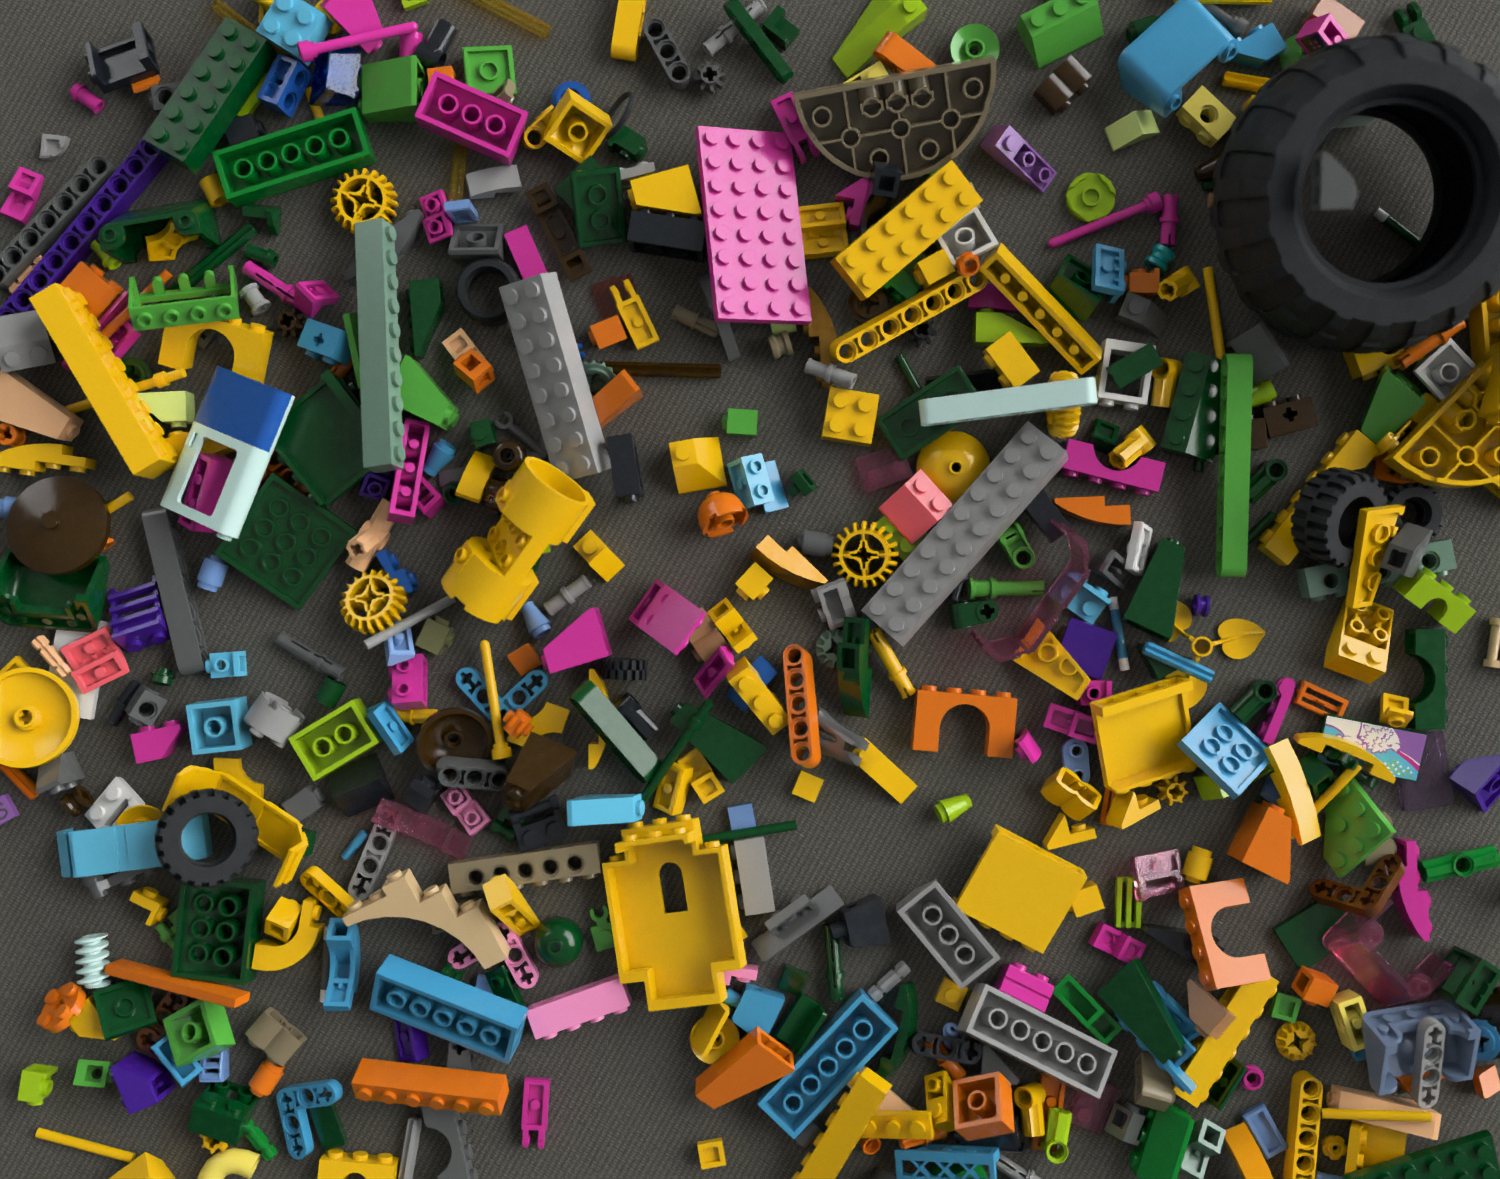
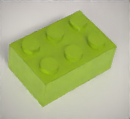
[288,698,384,782]

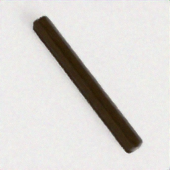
[600,361,721,378]

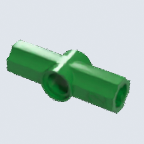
[1417,844,1500,883]

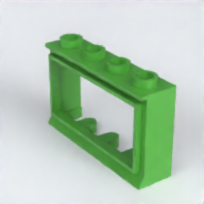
[128,265,240,331]

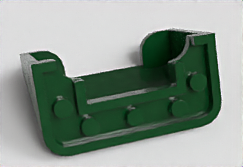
[99,199,221,265]
[0,548,110,632]

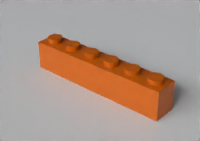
[351,1058,509,1116]

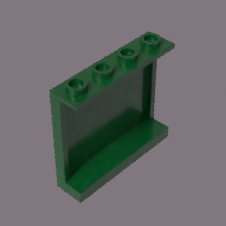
[274,370,372,507]

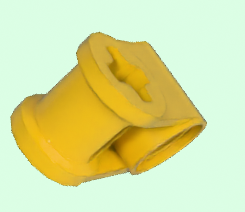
[521,104,554,150]

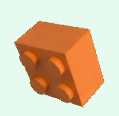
[952,1071,1015,1141]

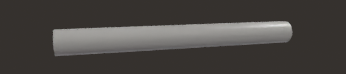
[363,596,456,650]

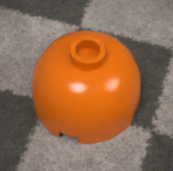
[698,491,749,538]

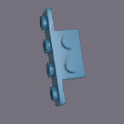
[1116,1015,1197,1095]

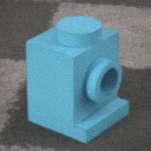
[205,651,247,678]

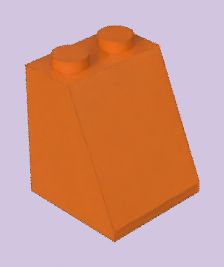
[1226,800,1292,885]

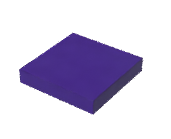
[1060,617,1118,680]

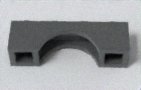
[421,1107,478,1179]

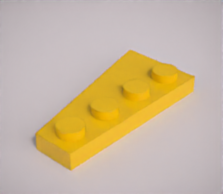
[1345,504,1406,609]

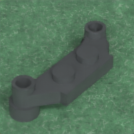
[81,866,163,900]

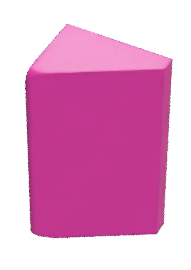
[693,646,735,698]

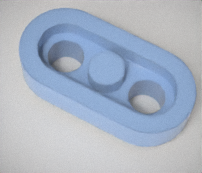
[1062,738,1090,783]

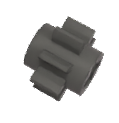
[695,61,725,95]

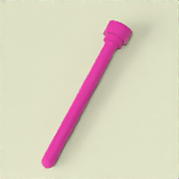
[297,21,418,63]
[1047,191,1163,248]

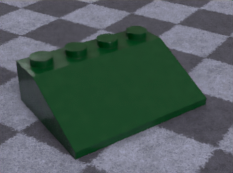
[171,877,266,985]

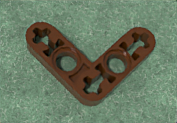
[1309,854,1405,918]
[136,991,200,1065]

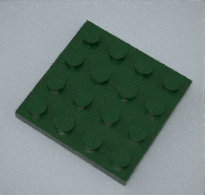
[214,472,358,611]

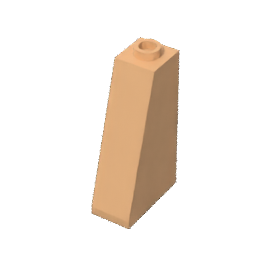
[0,370,84,442]
[1326,1084,1442,1140]

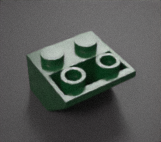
[187,1079,260,1146]

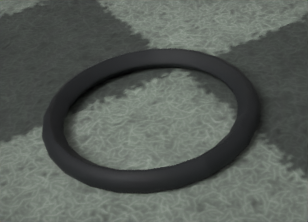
[605,91,635,139]

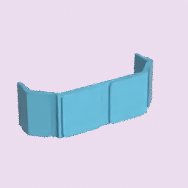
[56,814,213,878]

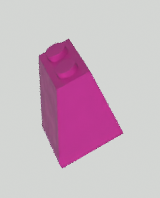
[541,607,613,674]

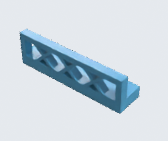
[895,1144,1000,1179]

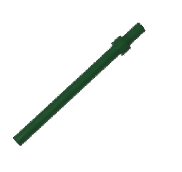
[641,699,714,804]

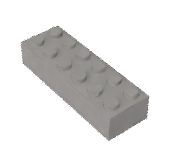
[956,983,1118,1099]

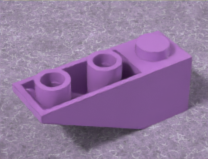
[980,125,1057,193]

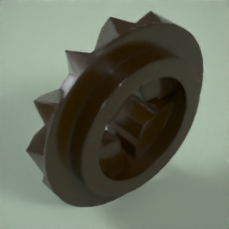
[848,288,887,323]

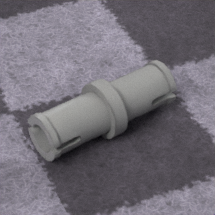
[804,358,857,389]
[543,574,592,616]

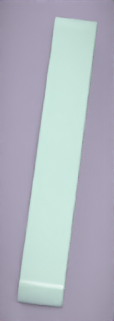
[918,377,1098,427]

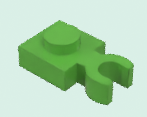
[590,904,614,952]

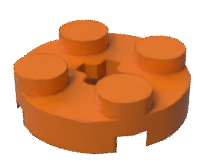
[36,982,86,1033]

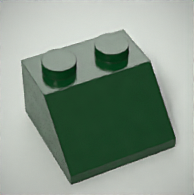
[1046,253,1103,323]

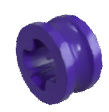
[1191,594,1210,617]

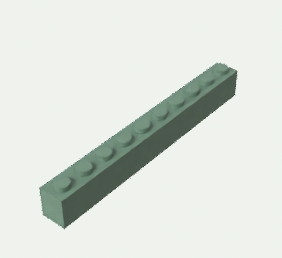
[354,218,406,473]

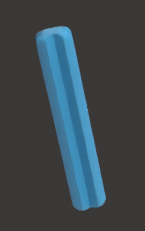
[1142,642,1215,683]

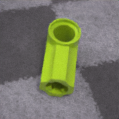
[1040,1107,1072,1164]

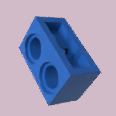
[257,53,313,119]

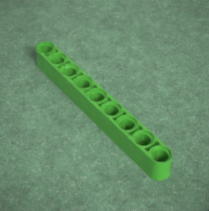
[1215,354,1253,577]

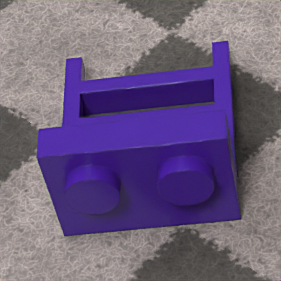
[107,575,171,653]

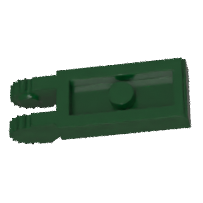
[1393,1,1436,42]

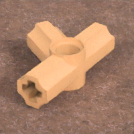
[345,498,395,572]

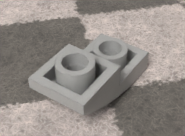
[465,164,522,199]

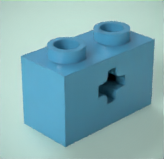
[297,318,351,366]

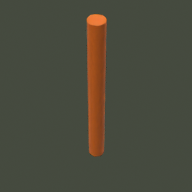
[101,269,173,339]

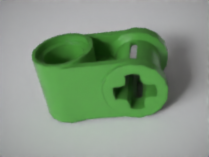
[996,521,1035,570]

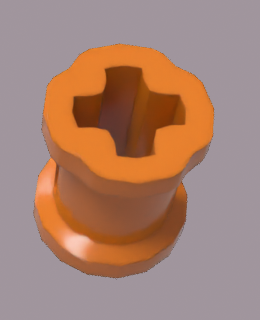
[0,423,28,447]

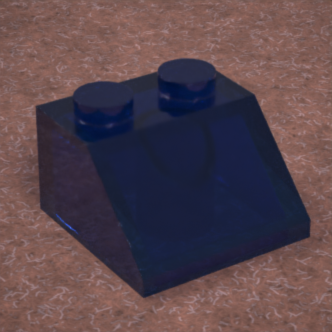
[309,47,363,106]

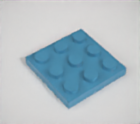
[1177,702,1270,800]

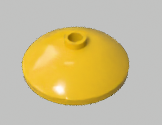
[916,431,990,505]

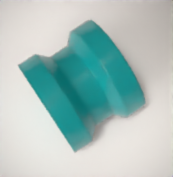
[1143,244,1176,275]

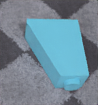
[567,794,645,826]

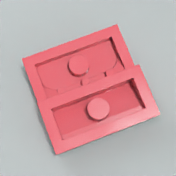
[60,625,130,694]

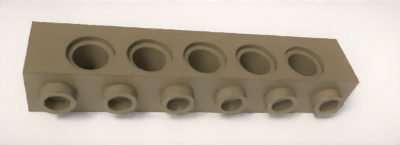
[448,839,603,897]

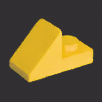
[573,529,625,582]
[1106,791,1161,830]
[1042,812,1097,850]

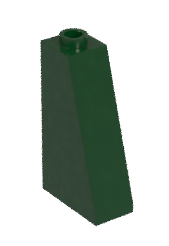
[1121,538,1186,643]
[669,702,768,785]
[1097,957,1186,1065]

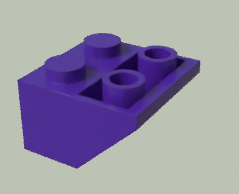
[110,1051,176,1115]

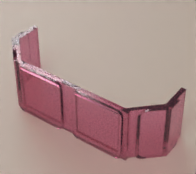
[970,519,1091,662]

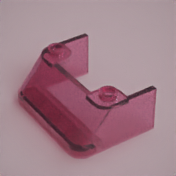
[1322,895,1456,1006]

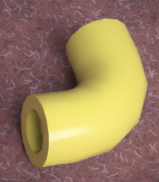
[197,1147,261,1179]

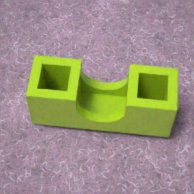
[1392,566,1476,634]

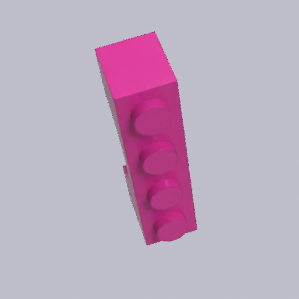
[1060,439,1166,497]

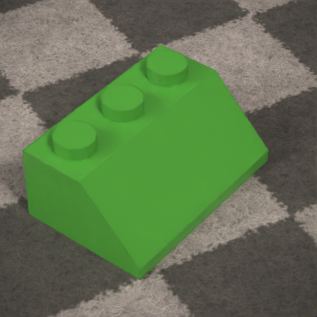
[1016,0,1104,70]

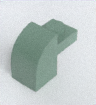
[1179,1118,1226,1179]

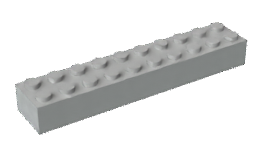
[861,421,1069,647]

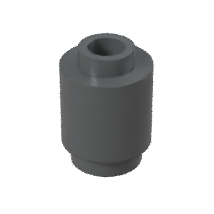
[797,530,834,557]

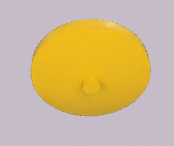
[0,667,80,768]

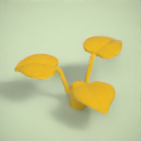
[1165,601,1266,709]

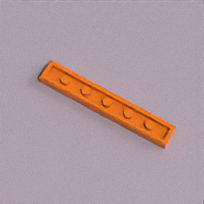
[104,958,250,1009]

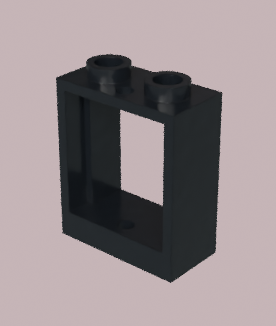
[606,433,645,504]

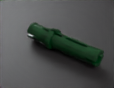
[823,923,845,1002]

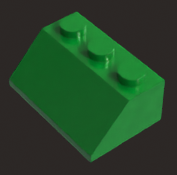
[1129,1103,1195,1179]

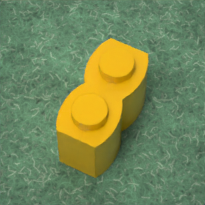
[1040,767,1102,821]

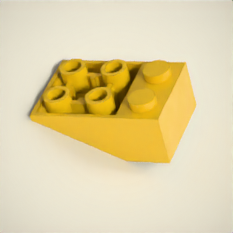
[1323,595,1394,684]

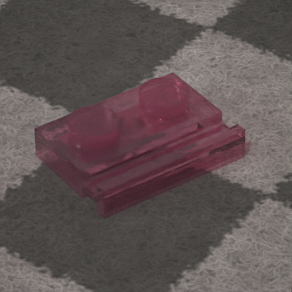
[854,446,913,493]
[1068,1082,1121,1136]

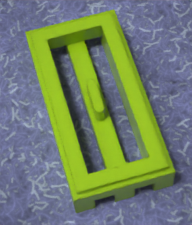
[1114,876,1143,928]

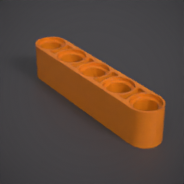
[872,31,936,73]
[783,644,821,769]

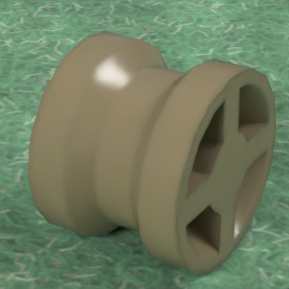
[767,330,793,360]

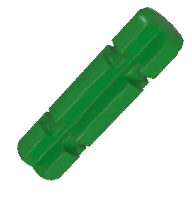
[245,1118,278,1161]

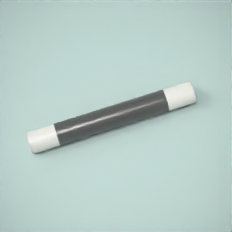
[320,926,330,1003]

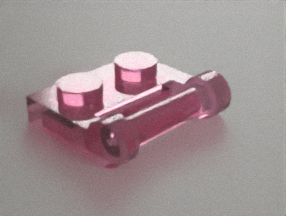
[1130,848,1185,902]

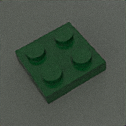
[93,980,158,1042]

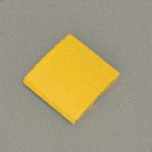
[799,201,849,260]

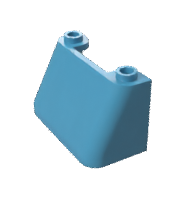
[1118,0,1239,118]

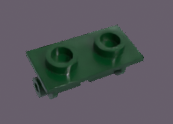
[485,963,526,1006]

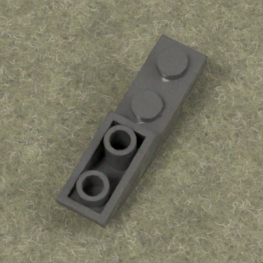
[342,208,425,286]

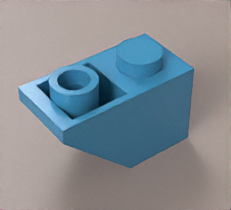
[1228,22,1288,69]

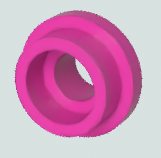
[1239,1064,1264,1090]

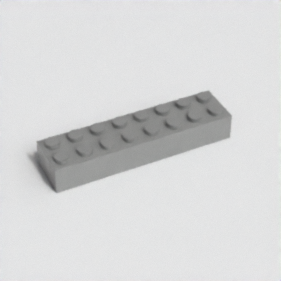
[499,272,611,479]

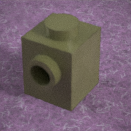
[415,615,455,655]

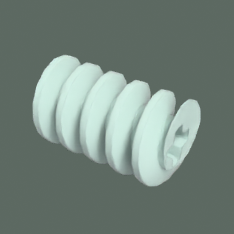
[74,933,111,989]

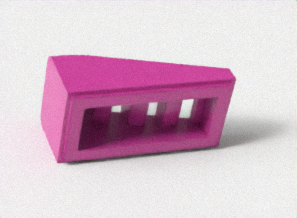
[417,476,447,518]

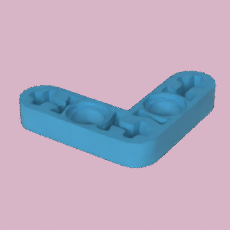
[455,667,549,725]
[276,1079,343,1160]

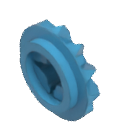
[1472,1018,1500,1061]

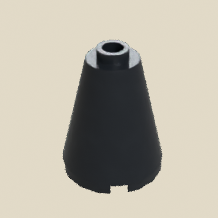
[954,1100,1025,1153]

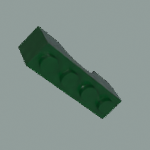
[1405,629,1448,730]

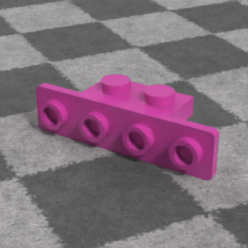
[61,291,144,372]

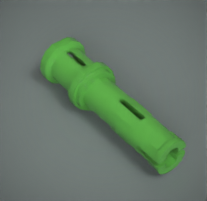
[967,577,1044,600]

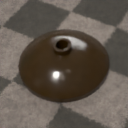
[416,707,493,776]

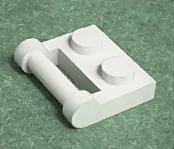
[84,776,145,828]

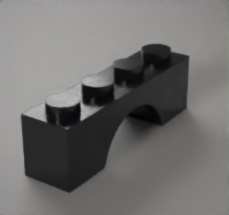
[857,161,902,238]

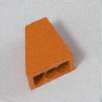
[592,369,643,429]

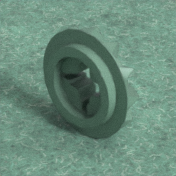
[583,360,615,393]
[816,629,843,668]

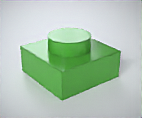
[1268,991,1302,1023]

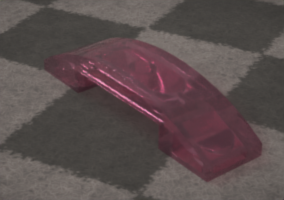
[371,798,474,860]

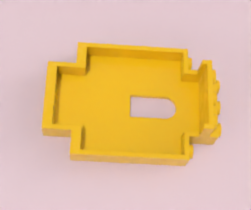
[602,814,747,1012]

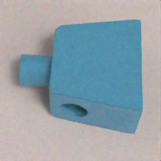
[723,983,785,1034]

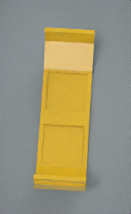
[161,765,308,888]

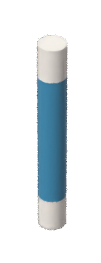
[1109,596,1130,671]

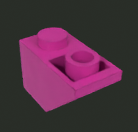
[130,719,189,764]

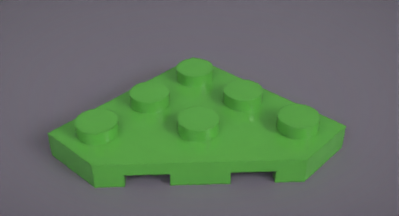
[1323,775,1396,878]

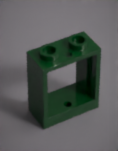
[1428,945,1500,1016]

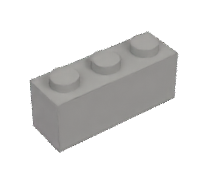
[730,835,775,916]

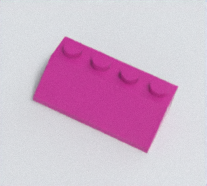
[415,70,529,166]

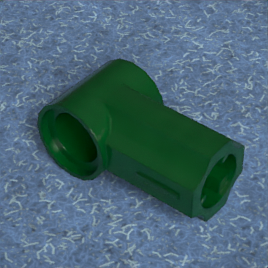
[1249,459,1288,504]
[1227,679,1278,725]

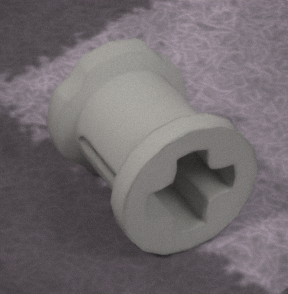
[238,283,272,316]

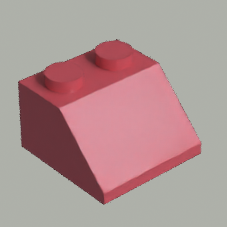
[878,469,953,545]

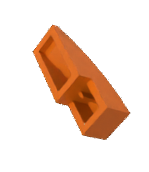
[1051,496,1131,526]

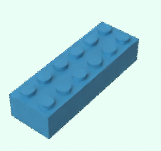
[369,954,528,1064]
[757,987,898,1139]

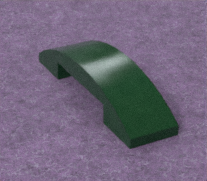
[877,981,918,1080]

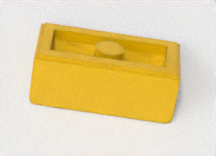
[653,762,694,816]
[691,1002,730,1057]

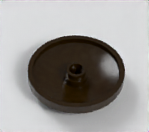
[6,476,111,576]

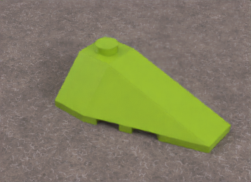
[832,0,928,79]

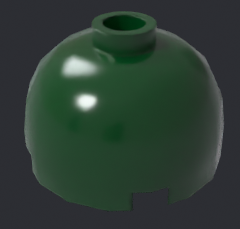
[533,916,584,968]

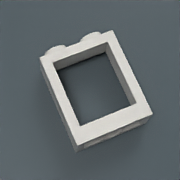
[1095,338,1156,411]

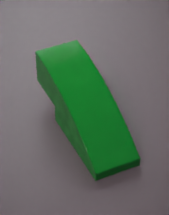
[1053,973,1123,1045]

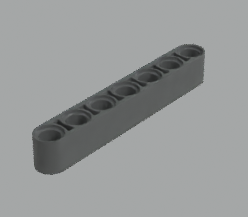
[0,155,118,291]
[142,506,209,676]

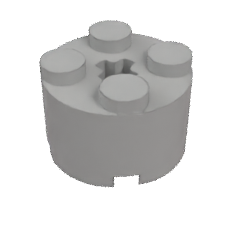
[243,691,305,748]

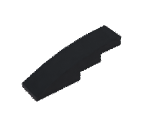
[1024,489,1072,543]

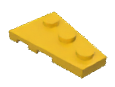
[1013,619,1091,701]

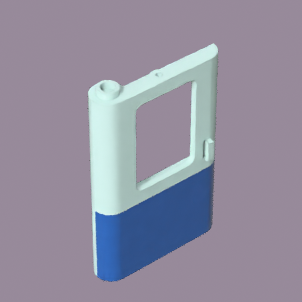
[160,365,295,541]

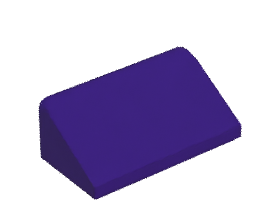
[393,1019,430,1062]

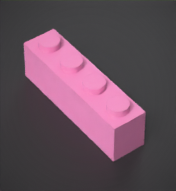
[527,973,632,1040]

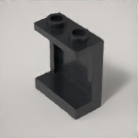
[84,21,160,94]

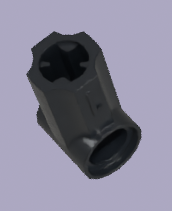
[414,18,458,68]
[613,692,659,742]

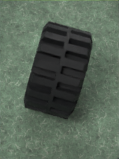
[1383,482,1446,543]

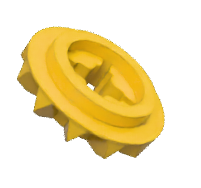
[1275,1020,1317,1061]

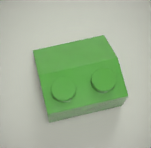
[163,999,236,1067]

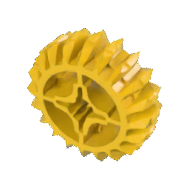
[330,168,399,235]
[1046,370,1081,438]
[831,521,899,588]
[339,569,408,635]

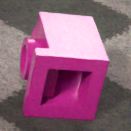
[1074,680,1112,706]

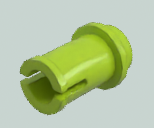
[90,238,122,270]

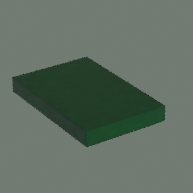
[569,166,627,248]
[1272,897,1364,971]

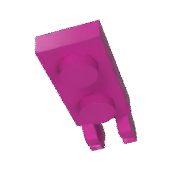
[770,91,820,164]
[1257,677,1296,745]
[521,1076,551,1149]

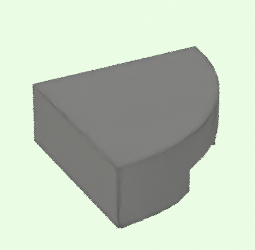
[39,134,70,161]

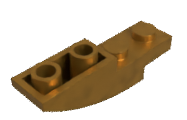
[802,287,840,389]

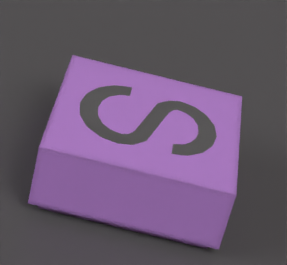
[0,793,20,826]

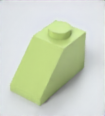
[137,391,195,429]

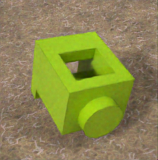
[17,1063,58,1106]

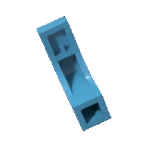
[323,918,361,1011]

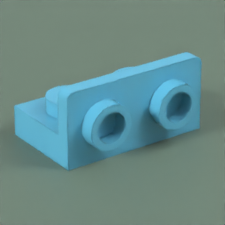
[727,453,774,510]
[1050,571,1112,624]

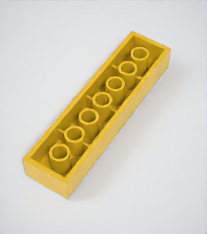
[29,283,177,479]

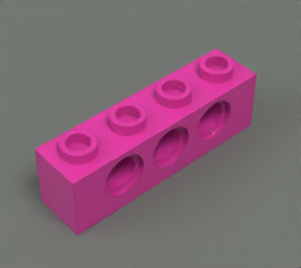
[387,418,431,525]

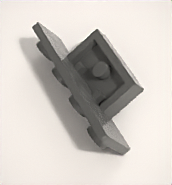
[751,885,845,963]

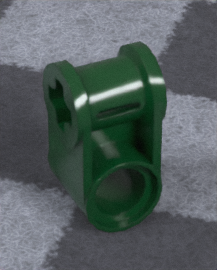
[948,600,999,629]

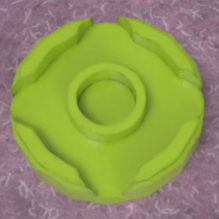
[1065,172,1116,223]

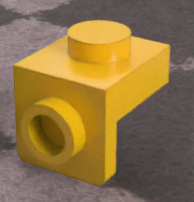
[1379,693,1413,728]
[129,886,169,926]

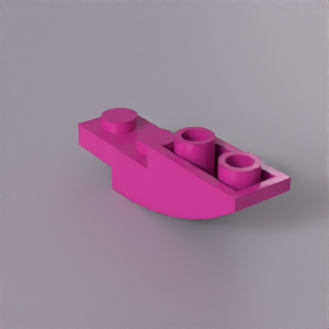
[1043,702,1097,745]
[1387,837,1432,942]

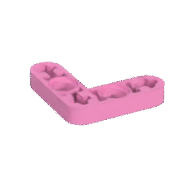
[448,921,539,989]

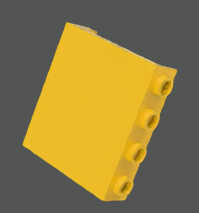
[1090,675,1199,794]
[952,824,1088,954]

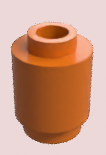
[248,1059,285,1097]

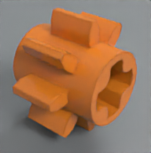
[502,708,534,739]

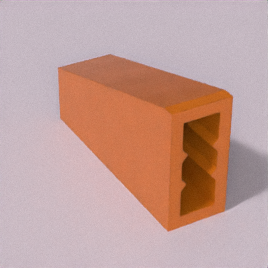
[695,1026,795,1109]

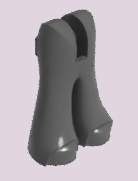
[800,705,869,766]

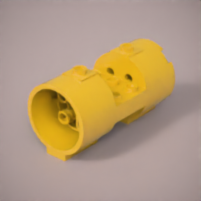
[441,457,596,624]

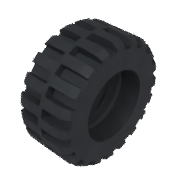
[1291,467,1387,568]
[154,788,259,889]

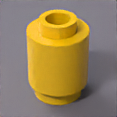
[1182,845,1213,884]

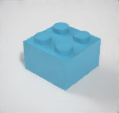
[256,0,334,66]
[186,696,253,755]

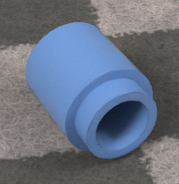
[197,554,229,592]

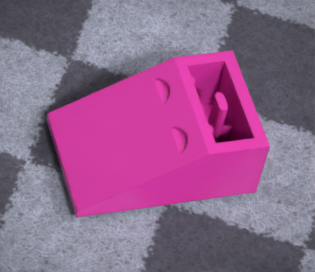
[628,578,706,655]

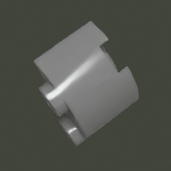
[810,577,857,630]

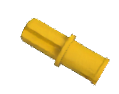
[393,707,438,726]

